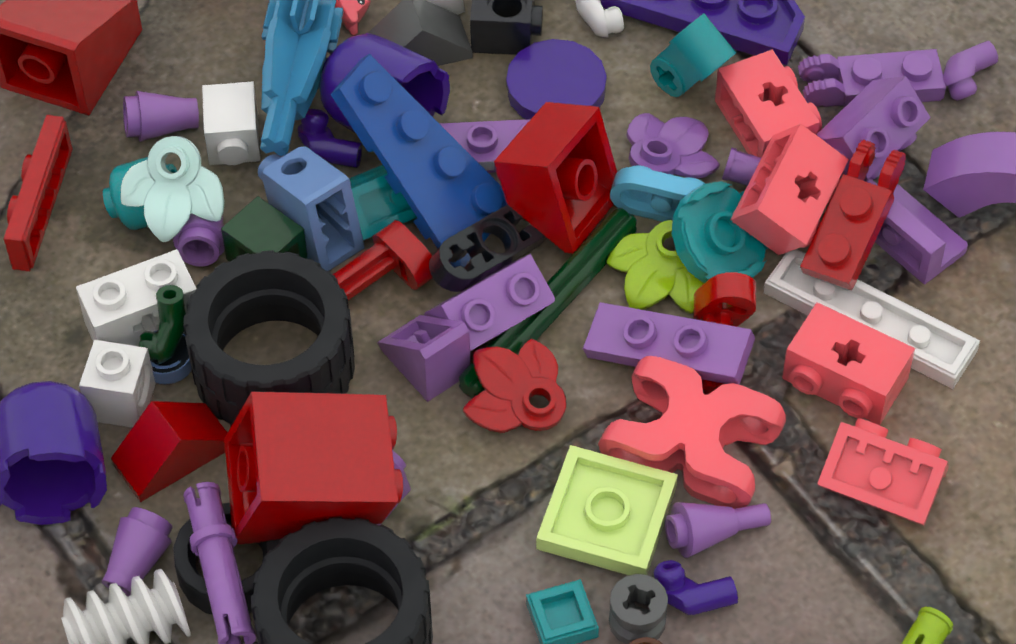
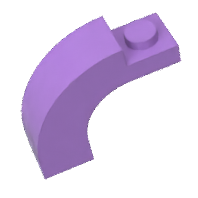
[923,132,1016,218]

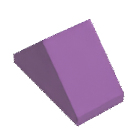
[377,315,470,402]

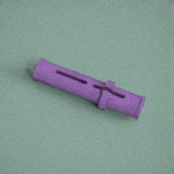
[183,482,256,644]

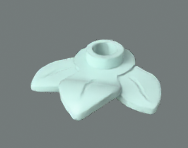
[121,136,224,242]

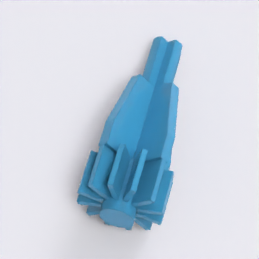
[260,0,344,156]

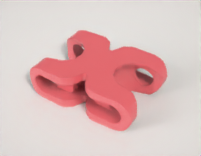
[598,356,786,509]

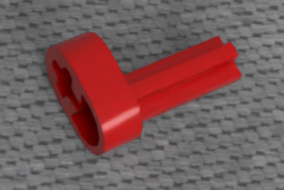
[333,220,432,301]
[694,272,756,395]

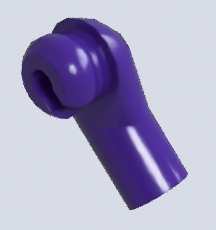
[298,109,362,168]
[653,560,738,615]

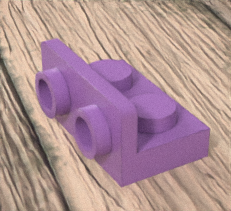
[424,254,555,351]

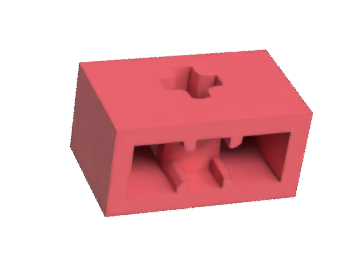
[715,49,822,158]
[730,123,849,255]
[782,302,915,425]

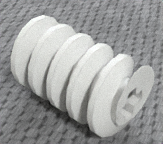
[61,569,191,644]

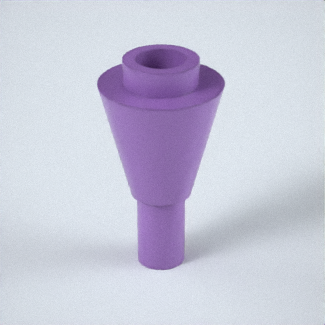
[665,502,771,558]

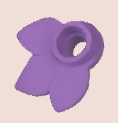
[626,113,720,179]

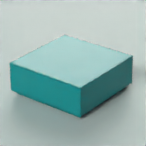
[526,579,599,644]

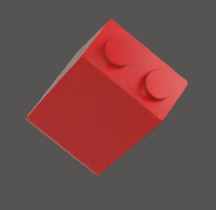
[0,0,143,116]
[224,392,403,544]

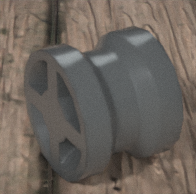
[609,574,668,644]

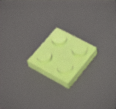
[536,445,678,575]

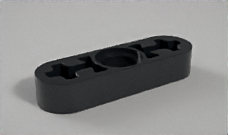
[429,205,547,292]

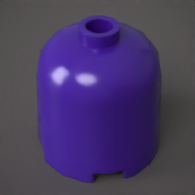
[319,33,450,133]
[0,381,107,525]

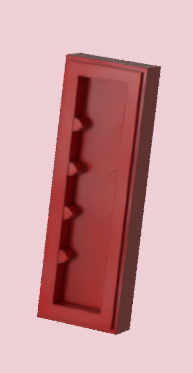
[3,115,73,272]

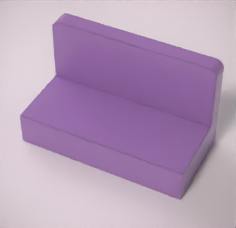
[866,178,968,285]

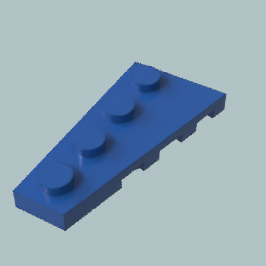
[330,53,507,268]

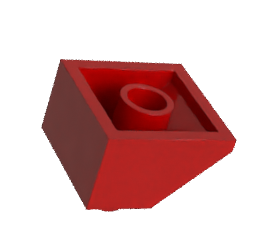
[494,102,617,254]

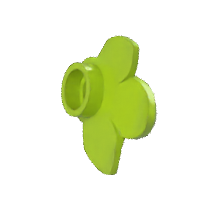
[607,220,704,314]

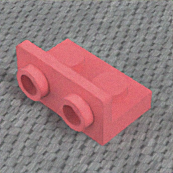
[817,418,949,527]

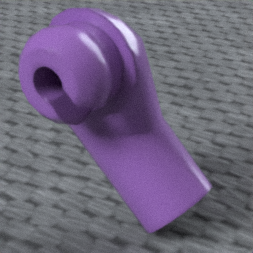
[943,41,998,101]

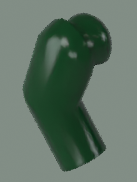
[139,285,186,364]

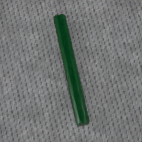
[459,208,637,398]

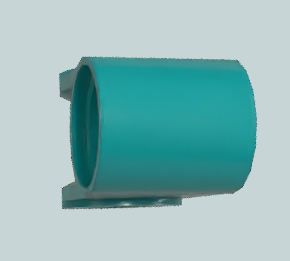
[650,13,736,97]

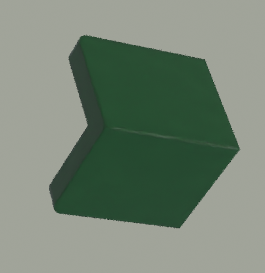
[221,196,308,262]

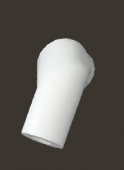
[575,0,624,38]

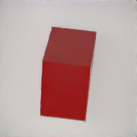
[111,401,228,502]

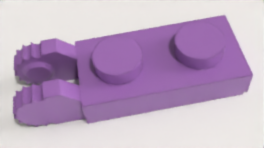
[798,49,946,107]

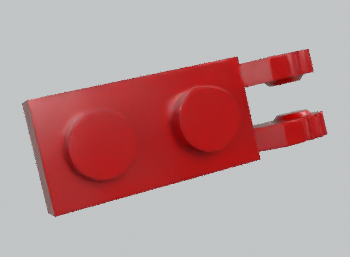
[800,139,906,291]

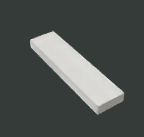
[763,249,980,389]

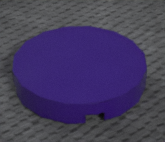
[506,39,607,119]

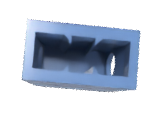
[258,146,365,271]

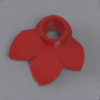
[463,339,566,433]

